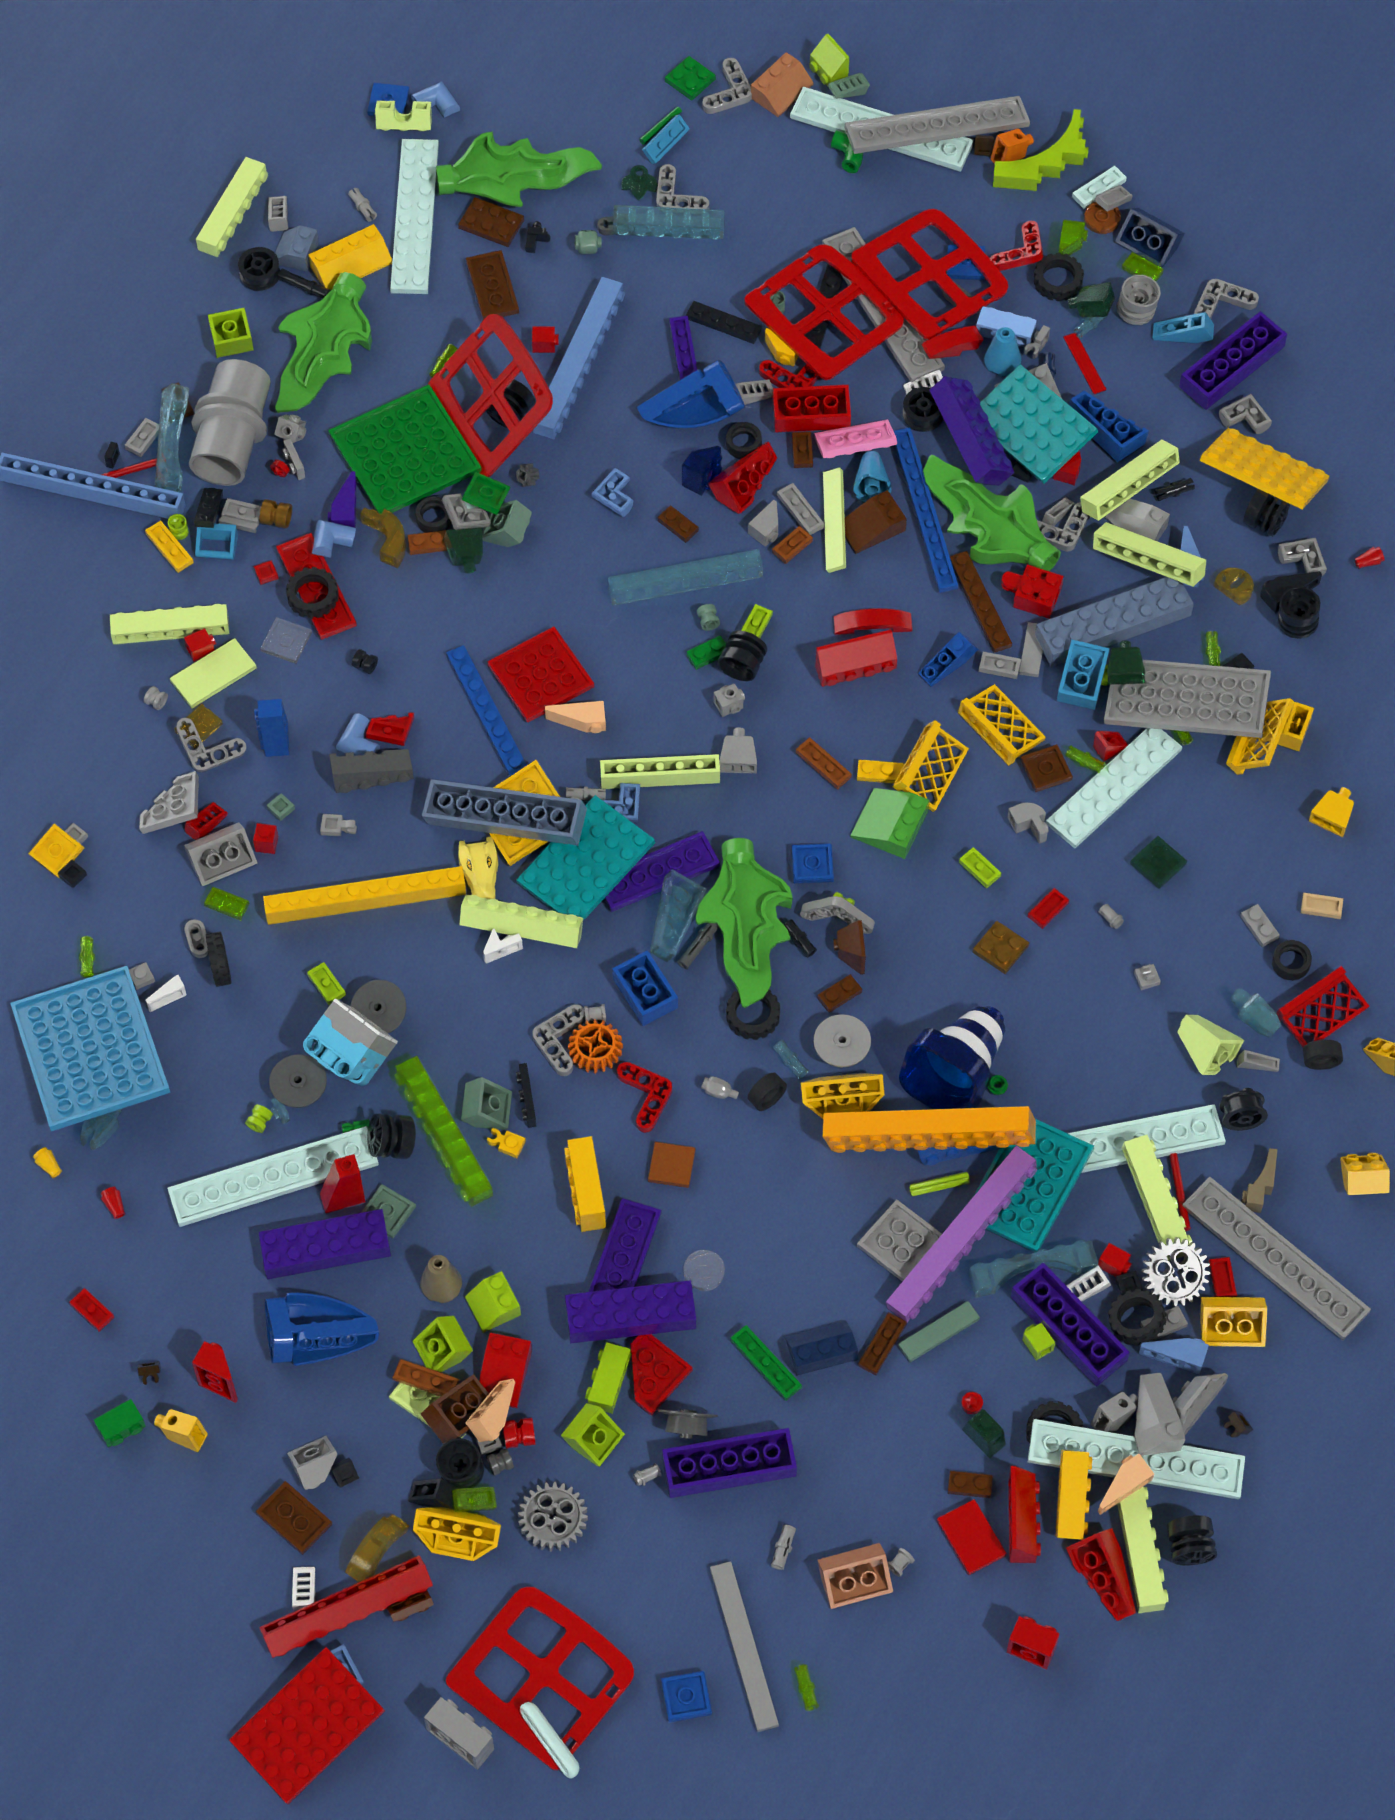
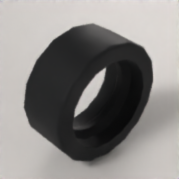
[726,422,762,459]
[416,497,451,533]
[1272,940,1312,981]
[1303,1040,1343,1070]
[748,1072,787,1111]

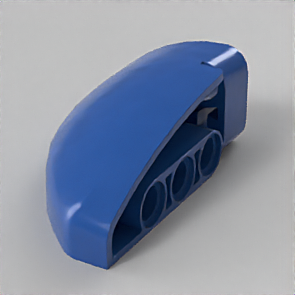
[637,360,745,428]
[265,1293,379,1366]

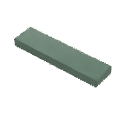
[898,1301,980,1363]

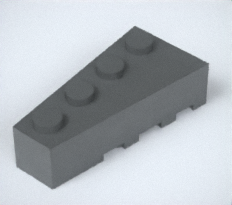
[329,749,414,793]

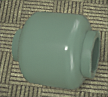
[575,230,602,254]

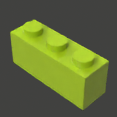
[585,1342,631,1414]

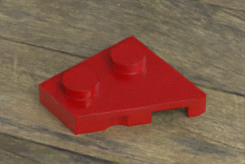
[366,712,414,746]

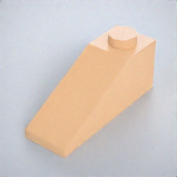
[545,701,606,733]
[465,1379,515,1442]
[1098,1454,1154,1515]

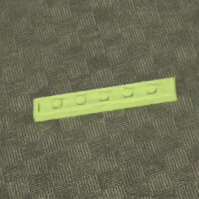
[823,468,846,573]

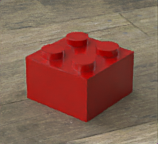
[1006,1616,1060,1670]

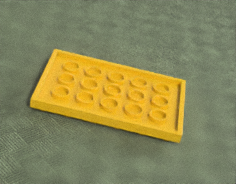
[1200,428,1330,510]

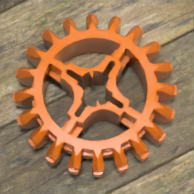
[568,1019,623,1074]

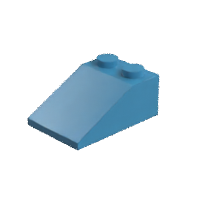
[1057,639,1110,710]

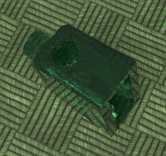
[1068,282,1115,317]
[443,527,483,573]
[1107,640,1145,685]
[962,1409,1006,1458]

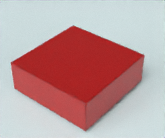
[254,560,279,585]

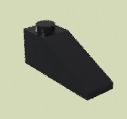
[1260,571,1322,613]

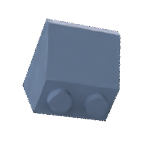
[275,225,319,272]

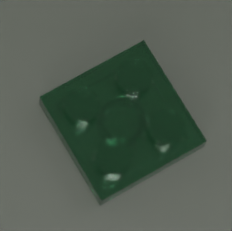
[1130,836,1187,889]

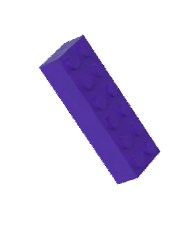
[1179,311,1287,410]
[929,376,1015,486]
[259,1209,391,1280]
[1011,1262,1130,1387]
[565,1280,696,1344]
[662,1428,797,1498]

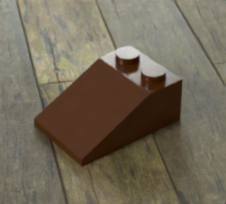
[845,490,907,554]
[421,1374,489,1444]

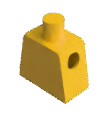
[1309,787,1354,837]
[154,1409,208,1452]

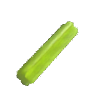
[909,1172,970,1196]

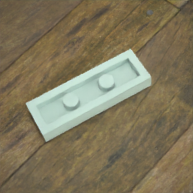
[1072,166,1127,209]

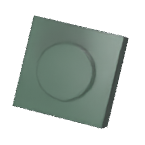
[267,793,295,821]

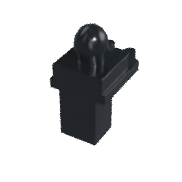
[525,221,551,253]

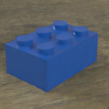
[612,950,678,1026]

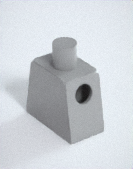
[719,727,757,774]
[1091,1392,1138,1433]

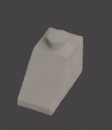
[748,500,778,547]

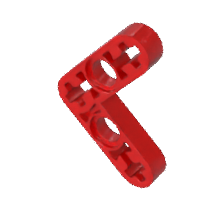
[990,221,1043,271]
[759,360,820,388]
[617,1062,672,1133]

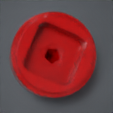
[270,460,290,478]
[961,1392,983,1414]

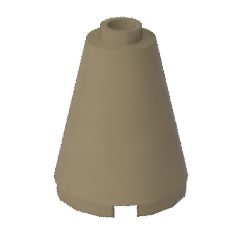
[420,1255,462,1303]

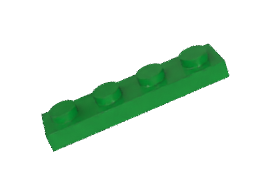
[730,1325,802,1401]

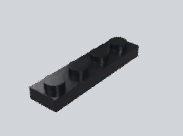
[686,301,762,344]

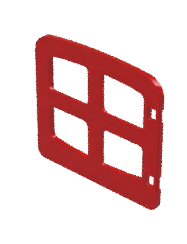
[851,209,1008,339]
[744,244,904,380]
[428,314,553,477]
[446,1587,634,1770]

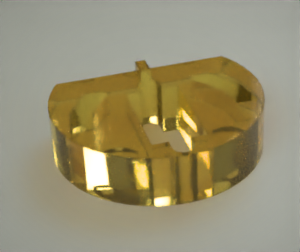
[1214,568,1254,605]

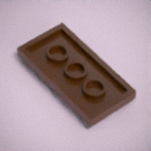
[466,250,519,320]

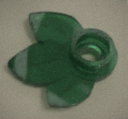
[621,165,658,200]

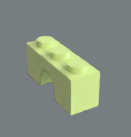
[375,101,432,131]

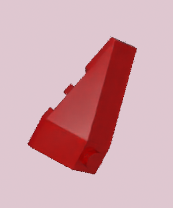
[708,441,777,514]
[1066,1528,1136,1621]

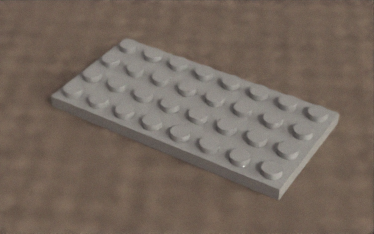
[1104,657,1271,738]

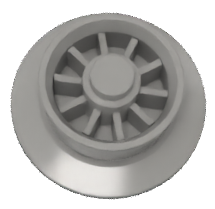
[814,1014,871,1068]

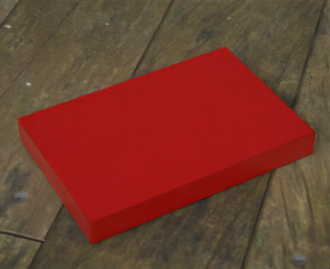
[937,1499,1007,1575]

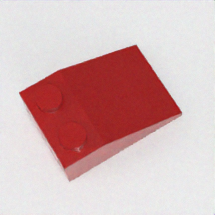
[479,1333,532,1408]

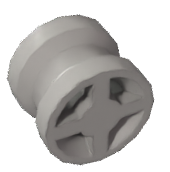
[144,686,168,710]

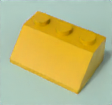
[1200,1297,1267,1347]

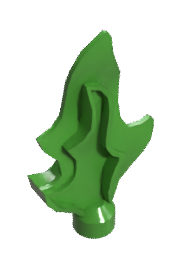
[436,131,602,207]
[275,272,372,413]
[923,455,1061,571]
[696,838,793,1008]

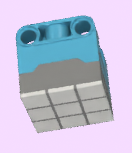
[303,999,398,1086]

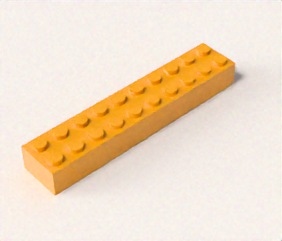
[823,1106,1036,1153]

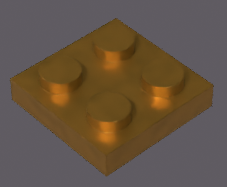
[973,921,1029,974]

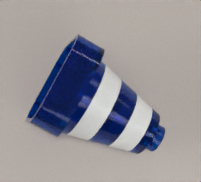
[899,1006,1005,1109]

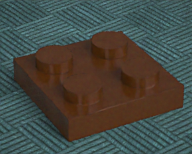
[1021,744,1073,792]

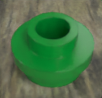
[987,1075,1008,1095]

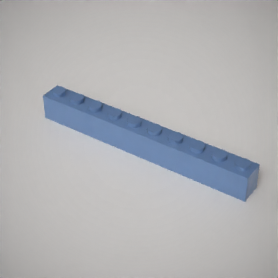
[533,277,625,439]
[0,453,186,519]

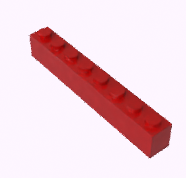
[259,1555,433,1658]

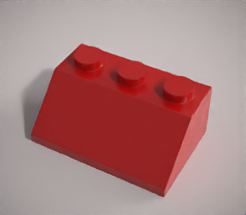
[192,1341,238,1403]

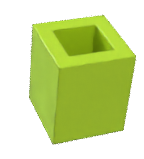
[1022,1323,1055,1361]

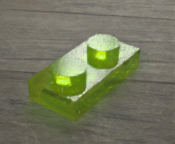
[1122,252,1164,282]
[204,887,249,921]
[452,1487,497,1512]

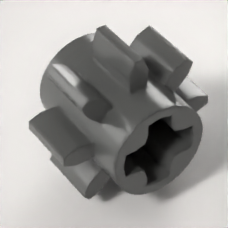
[516,463,540,487]

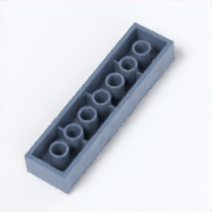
[1035,577,1194,667]
[422,779,587,845]

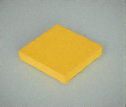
[28,823,84,878]

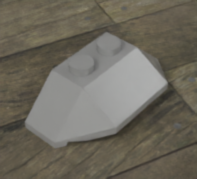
[1172,1373,1228,1436]

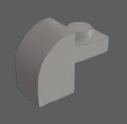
[1007,803,1049,844]

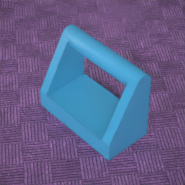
[195,523,238,560]

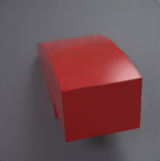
[922,325,984,359]

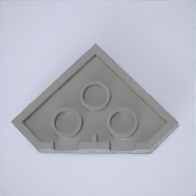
[139,771,199,834]

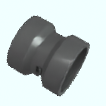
[486,1448,514,1476]

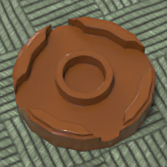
[1084,202,1121,234]

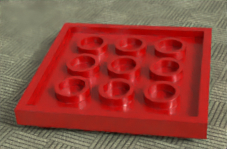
[487,626,595,723]

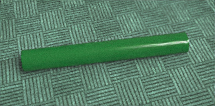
[639,106,682,145]

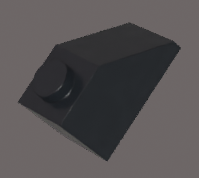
[408,1478,460,1509]

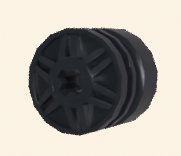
[486,379,535,428]
[1243,489,1290,537]
[1278,586,1321,639]
[718,630,767,682]
[367,1114,416,1159]
[436,1438,484,1492]
[1167,1515,1217,1566]

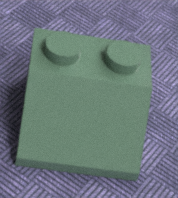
[480,500,532,547]
[461,1077,512,1130]

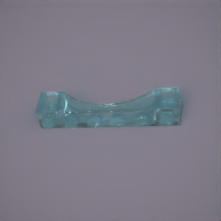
[155,383,189,492]
[969,1240,1098,1298]

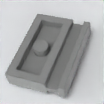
[219,498,261,533]

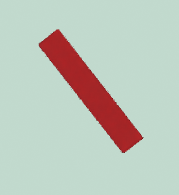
[1063,332,1106,394]

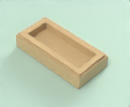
[1301,892,1343,919]

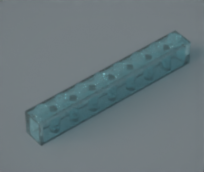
[608,549,763,605]

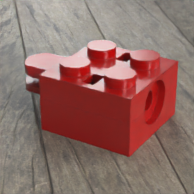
[1001,564,1064,619]

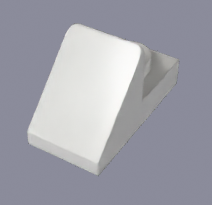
[483,929,523,964]

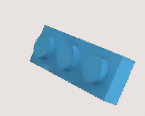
[642,115,690,164]

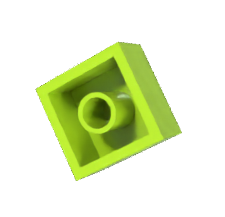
[208,308,254,358]

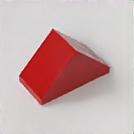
[1093,731,1128,762]

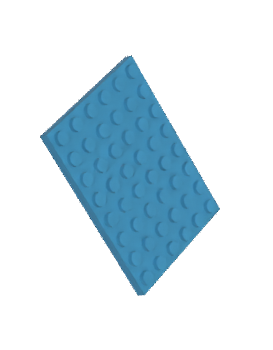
[10,966,170,1131]

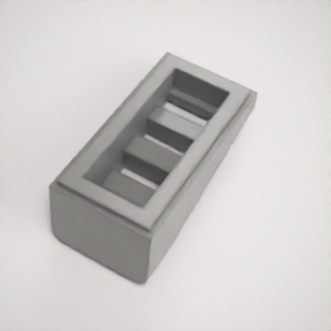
[268,196,288,232]
[735,380,773,405]

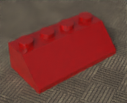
[815,629,897,687]
[1008,1466,1041,1563]

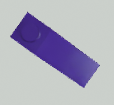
[328,471,357,528]

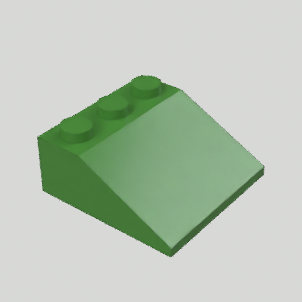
[850,788,929,859]

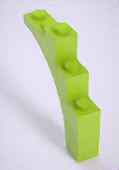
[993,109,1089,191]

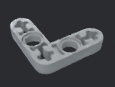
[702,58,752,114]
[656,164,709,215]
[1194,279,1259,319]
[1037,502,1089,552]
[176,718,246,772]
[800,896,875,934]
[533,1005,585,1076]

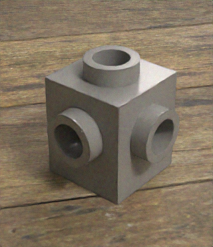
[274,414,306,443]
[714,683,745,717]

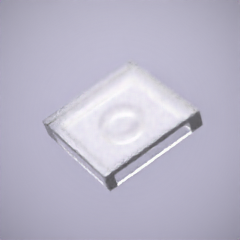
[260,617,312,664]

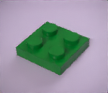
[665,56,716,101]
[462,472,510,515]

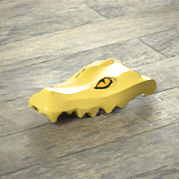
[458,837,498,899]

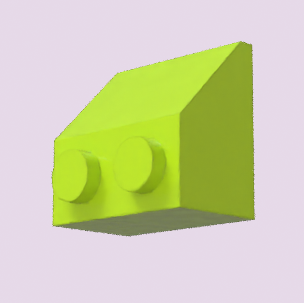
[809,33,849,86]
[465,1271,521,1333]
[412,1316,473,1373]
[561,1403,625,1467]

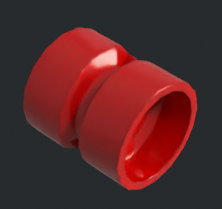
[503,1417,536,1448]

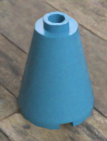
[984,327,1022,377]
[853,451,891,502]

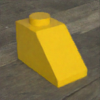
[765,328,798,367]

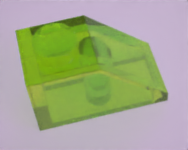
[1058,220,1088,255]

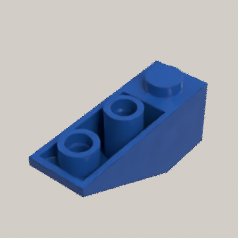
[918,632,979,687]

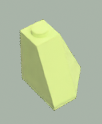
[1177,1015,1244,1075]

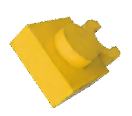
[487,1128,526,1158]

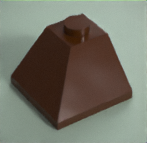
[833,920,866,975]

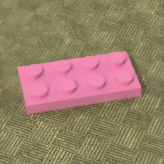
[814,419,897,458]

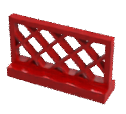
[1275,966,1370,1048]

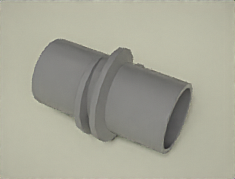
[189,359,271,486]

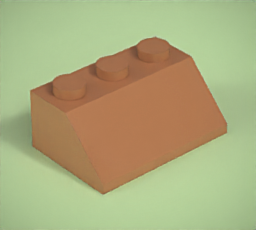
[751,52,813,117]
[817,1543,893,1609]

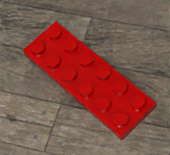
[276,533,357,640]

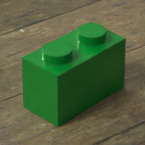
[94,1399,146,1448]

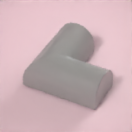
[1219,394,1272,434]
[442,493,491,531]
[1278,538,1327,576]

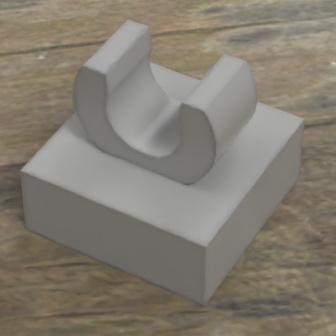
[1134,964,1161,990]

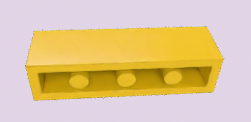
[1055,1450,1092,1540]

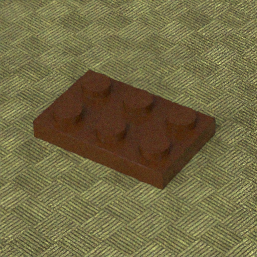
[458,197,524,247]
[255,1481,332,1555]

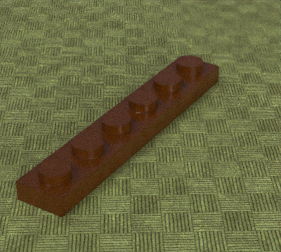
[950,551,1012,653]

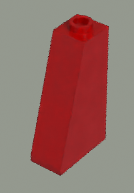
[320,1154,366,1214]

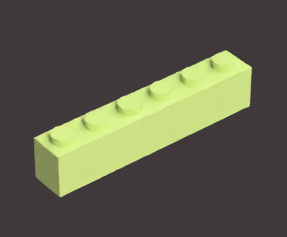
[196,157,268,257]
[1080,440,1180,521]
[1093,522,1206,587]
[110,604,229,645]
[600,754,720,789]
[459,895,583,948]
[1122,1135,1192,1261]
[1117,1487,1168,1613]

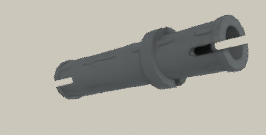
[677,923,719,970]

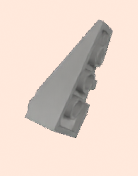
[1104,499,1170,541]
[1134,1373,1185,1456]

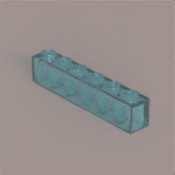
[613,205,725,240]

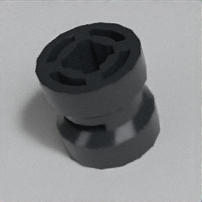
[352,649,378,674]

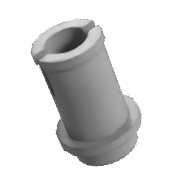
[1098,904,1124,929]
[633,1463,662,1486]

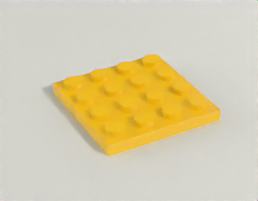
[489,760,560,866]

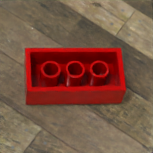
[773,385,851,432]

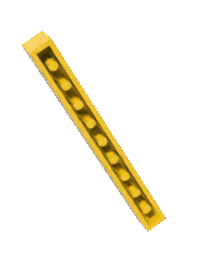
[263,866,466,925]

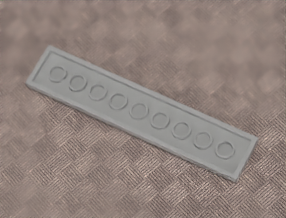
[844,96,1030,154]
[822,227,945,382]
[1182,1177,1371,1341]

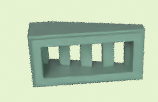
[828,73,870,99]

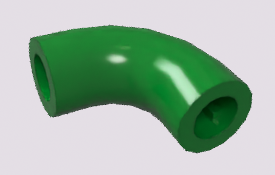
[831,130,863,173]

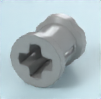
[584,1004,606,1022]
[887,1548,915,1577]

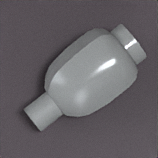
[701,1076,739,1099]

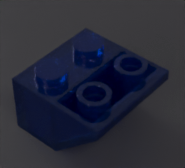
[682,446,722,496]

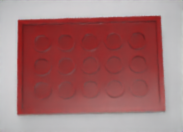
[229,1647,385,1804]

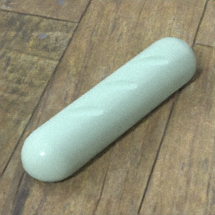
[520,1702,580,1779]

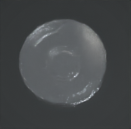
[683,1250,725,1291]

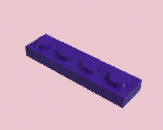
[669,316,697,380]

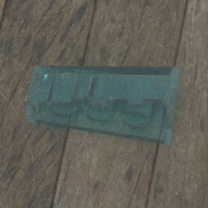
[650,869,707,962]

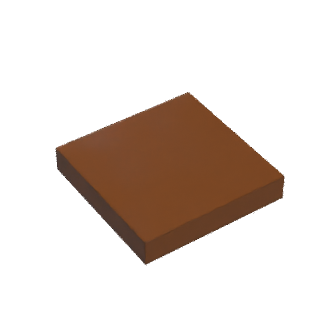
[648,1142,696,1188]

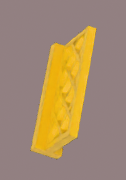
[958,684,1046,766]
[1226,698,1294,775]
[893,720,969,812]

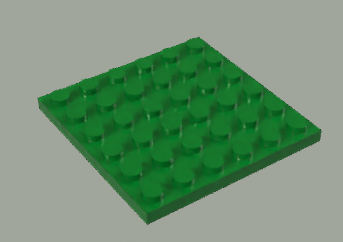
[328,384,482,518]

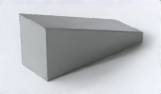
[1042,497,1075,526]
[1237,1050,1280,1072]

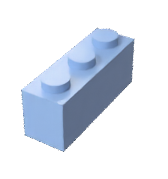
[976,306,1037,347]

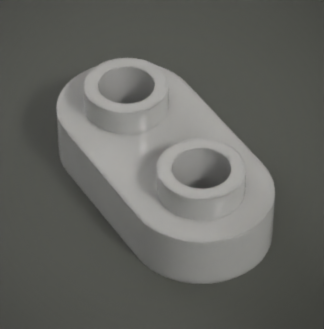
[184,919,208,958]

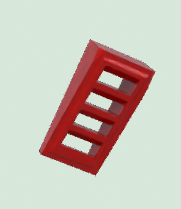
[185,802,228,840]

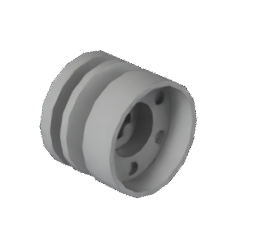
[1117,275,1161,325]

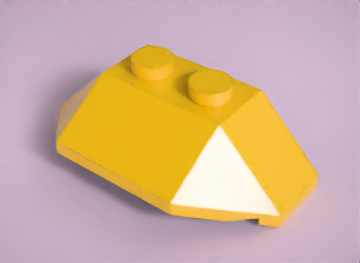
[801,1073,885,1119]
[413,1507,501,1561]

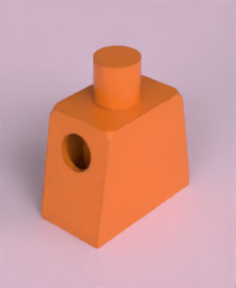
[990,129,1034,164]

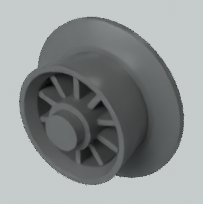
[351,980,407,1034]
[269,1054,327,1108]
[658,1409,718,1439]

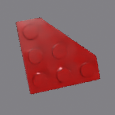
[631,1334,693,1416]

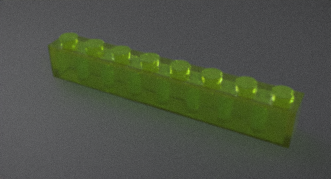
[394,1056,493,1207]

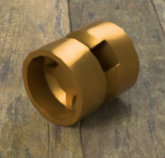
[259,499,292,529]

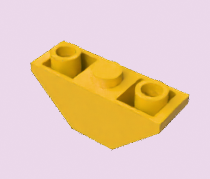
[1363,1038,1395,1076]

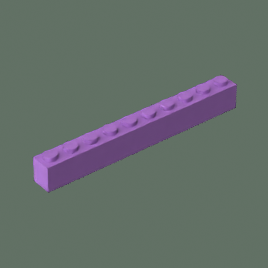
[886,1146,1037,1323]

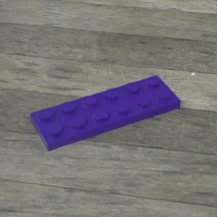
[604,831,720,912]
[588,1198,662,1292]

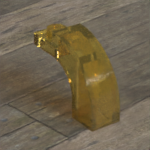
[360,507,406,568]
[345,1514,409,1582]

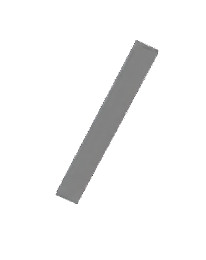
[710,1561,779,1732]

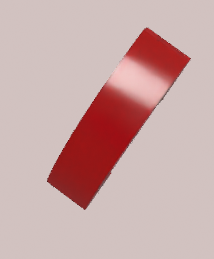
[834,608,912,635]

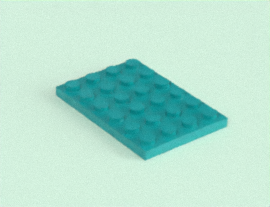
[980,364,1098,484]
[516,795,656,921]
[973,1119,1094,1253]

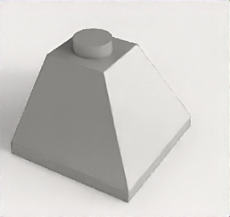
[287,1436,337,1490]

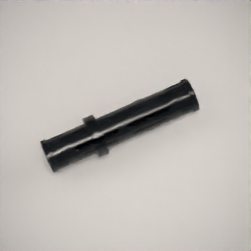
[278,268,331,299]

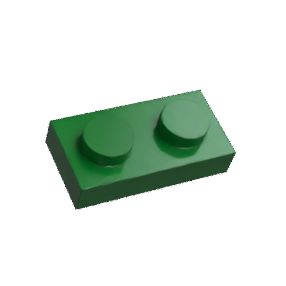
[686,635,726,670]

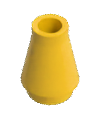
[33,1147,62,1178]

